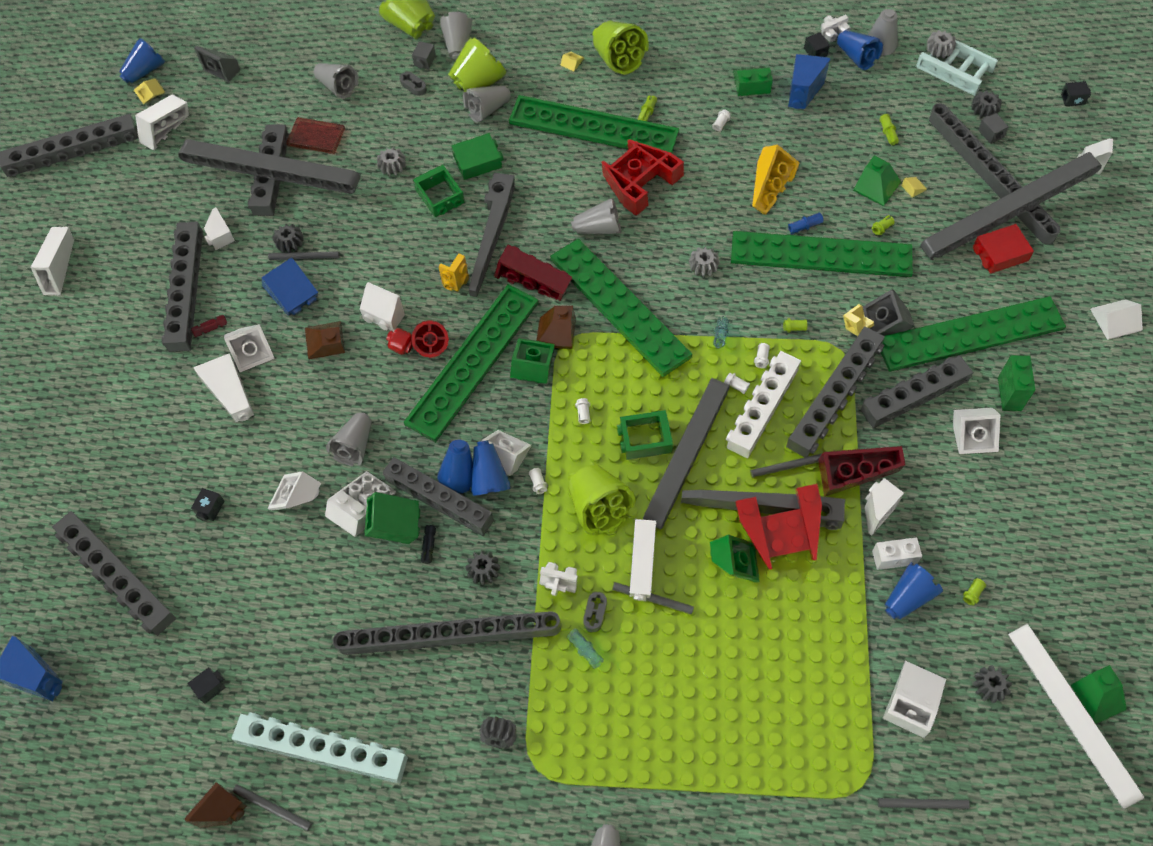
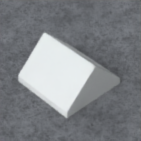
[1091,299,1143,340]

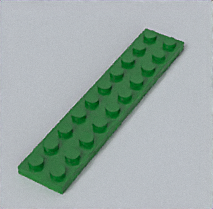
[509,95,679,153]
[731,231,913,277]
[550,238,692,377]
[404,284,539,443]
[881,296,1066,372]

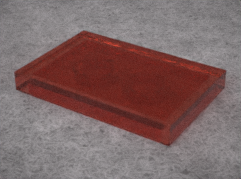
[286,117,345,154]

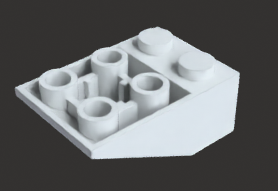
[325,471,396,537]
[883,661,946,738]

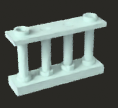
[916,40,998,96]

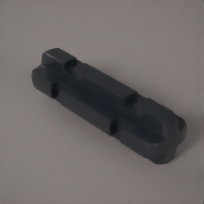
[421,525,436,564]

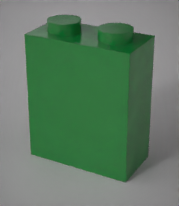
[451,133,504,180]
[998,355,1036,411]
[365,492,421,544]

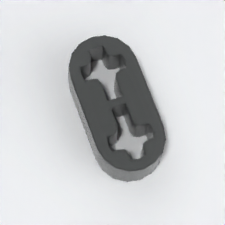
[400,72,427,96]
[583,592,607,632]

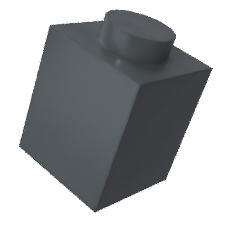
[412,41,436,69]
[978,113,1009,144]

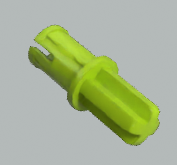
[638,95,657,121]
[879,114,899,146]

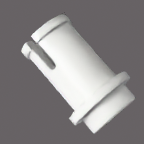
[712,110,731,132]
[754,343,770,368]
[724,373,750,394]
[575,398,591,424]
[529,468,548,494]

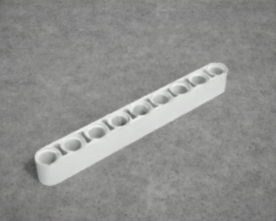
[1008,624,1144,809]

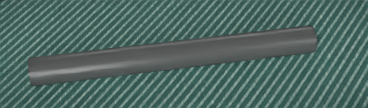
[268,251,340,260]
[750,454,822,478]
[613,582,694,615]
[233,784,312,832]
[877,798,969,809]

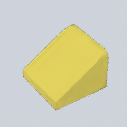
[560,52,584,71]
[902,177,926,198]

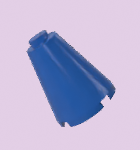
[837,30,883,70]
[119,38,165,83]
[437,440,473,493]
[471,440,511,496]
[885,562,943,619]

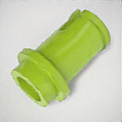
[872,215,895,235]
[783,318,807,333]
[963,578,987,606]

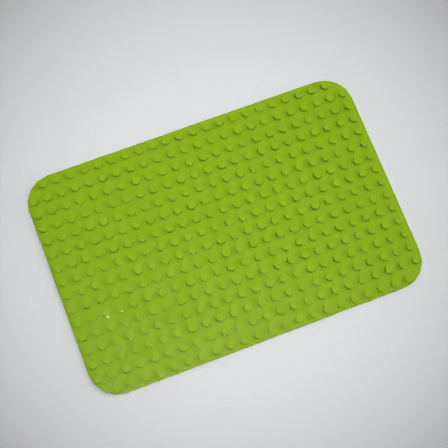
[526,332,874,799]

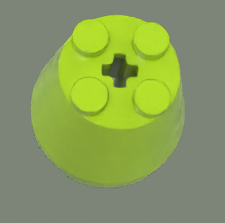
[379,0,435,39]
[592,20,649,75]
[448,38,507,92]
[568,462,636,534]

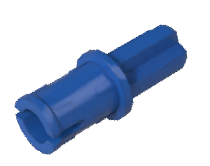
[788,213,823,234]

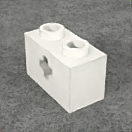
[872,537,922,570]

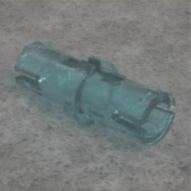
[713,316,729,348]
[567,628,604,669]

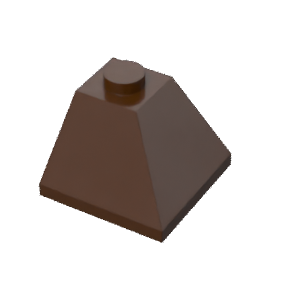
[536,305,576,349]
[305,321,345,360]
[184,782,247,829]

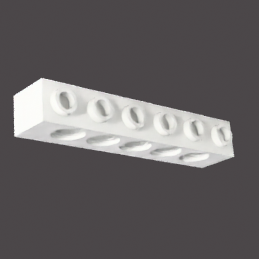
[726,351,801,459]

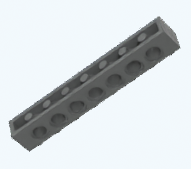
[0,114,139,177]
[162,221,203,352]
[786,326,885,458]
[52,511,177,636]

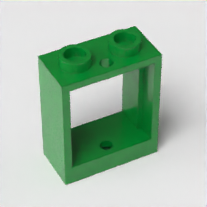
[413,164,465,217]
[617,410,673,460]

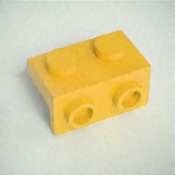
[438,253,469,292]

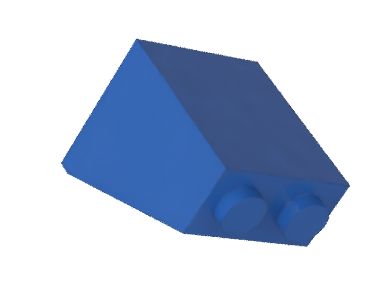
[788,54,830,109]
[262,257,318,316]
[0,636,63,701]

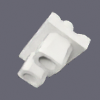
[821,15,850,43]
[539,562,578,596]

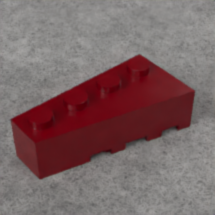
[494,244,572,301]
[818,446,906,497]

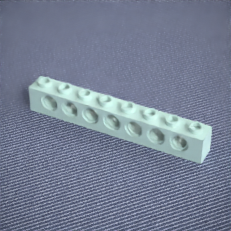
[232,712,408,784]

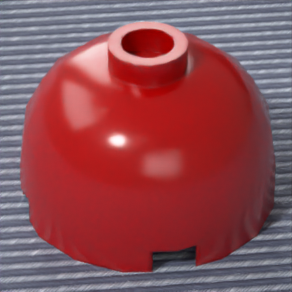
[411,320,449,358]

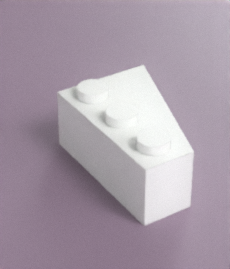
[135,95,189,150]

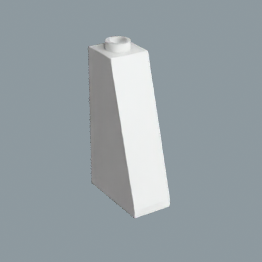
[31,227,74,295]
[194,354,254,422]
[630,519,656,601]

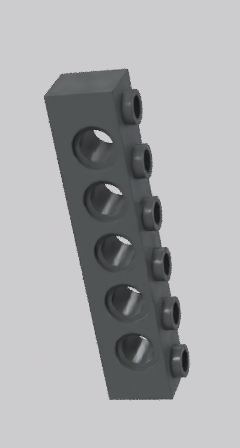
[248,124,289,216]
[860,355,974,429]
[382,457,494,536]

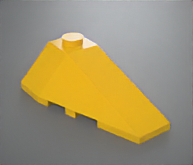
[752,145,800,215]

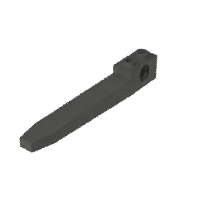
[469,173,516,297]
[681,490,845,530]

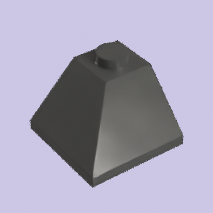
[194,46,241,83]
[863,289,914,336]

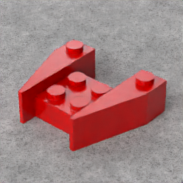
[602,139,684,216]
[735,484,822,570]

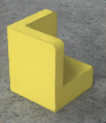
[134,78,165,104]
[843,304,874,336]

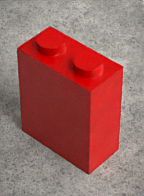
[973,224,1034,274]

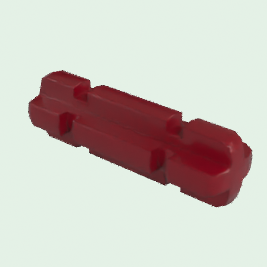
[191,315,227,337]

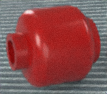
[386,328,413,355]

